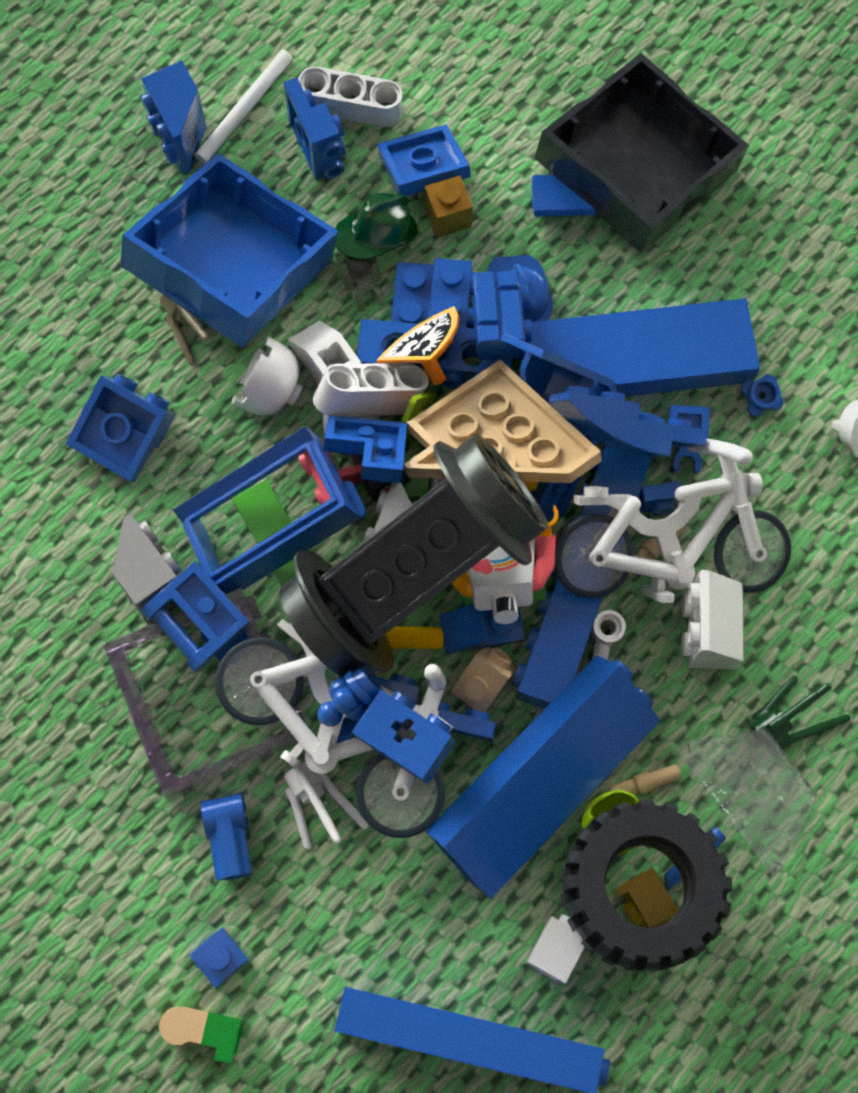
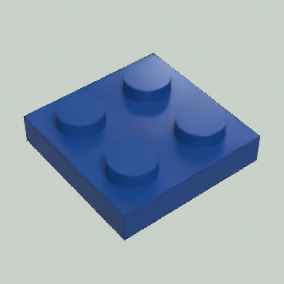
[377,124,471,196]

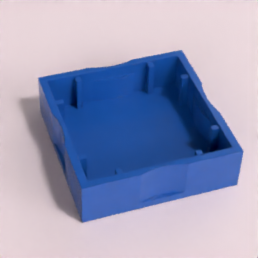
[121,153,338,348]

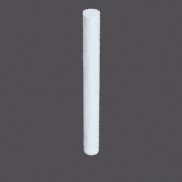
[194,50,293,164]

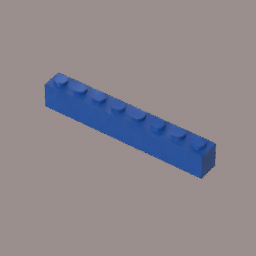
[512,411,665,709]

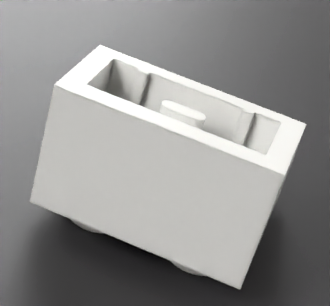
[681,570,743,670]

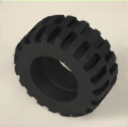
[560,800,733,972]

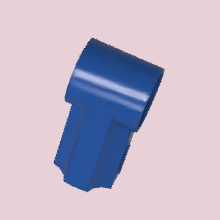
[201,793,253,881]

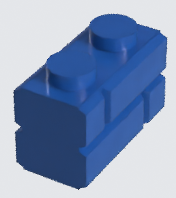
[472,271,532,360]

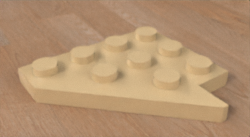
[403,360,602,483]

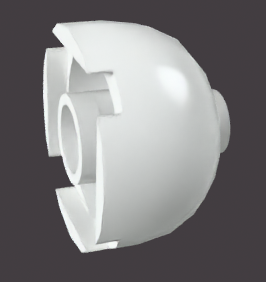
[231,336,303,416]

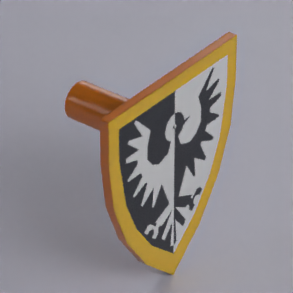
[376,306,460,386]

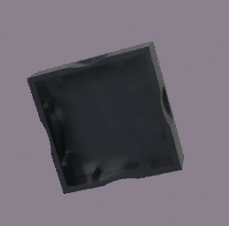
[534,53,749,253]

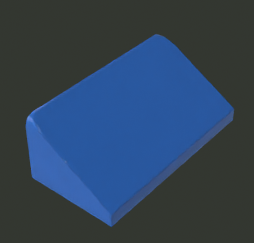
[531,174,598,217]

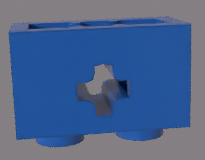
[352,690,456,785]

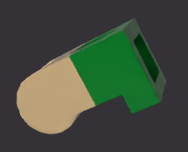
[159,1006,245,1064]

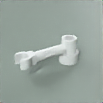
[591,610,626,660]

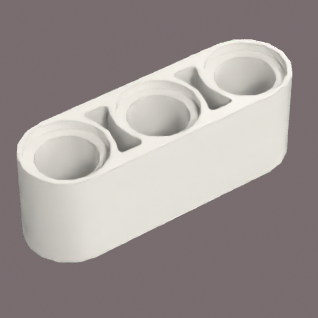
[298,67,403,127]
[313,363,429,417]

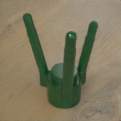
[749,675,850,752]

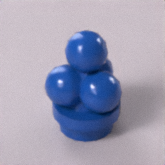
[318,666,383,727]

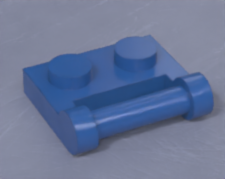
[141,561,251,673]

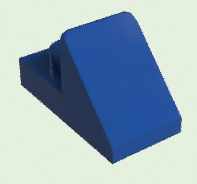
[439,603,525,655]

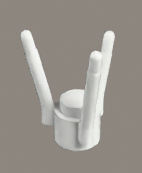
[284,762,368,850]

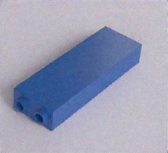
[514,298,760,397]
[425,655,661,899]
[334,987,610,1093]

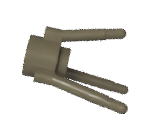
[160,295,209,365]

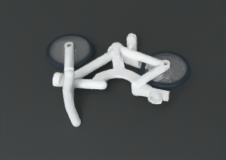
[554,439,791,603]
[215,619,453,838]

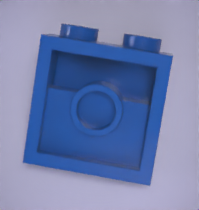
[283,77,346,180]
[391,258,476,329]
[66,373,176,482]

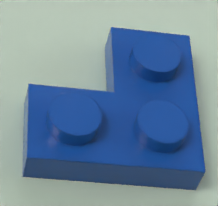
[324,415,407,483]

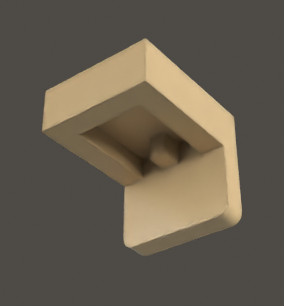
[451,647,517,713]

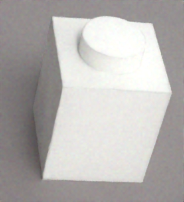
[525,914,584,985]

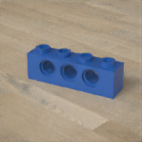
[357,319,512,389]

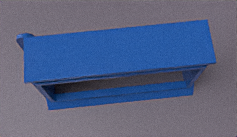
[173,426,367,599]

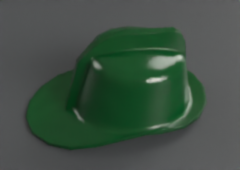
[335,193,417,260]

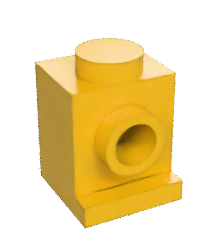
[612,867,678,928]

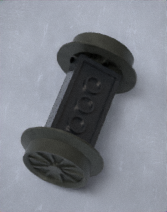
[279,434,548,678]

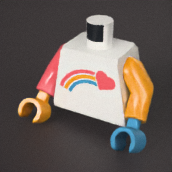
[451,505,559,624]

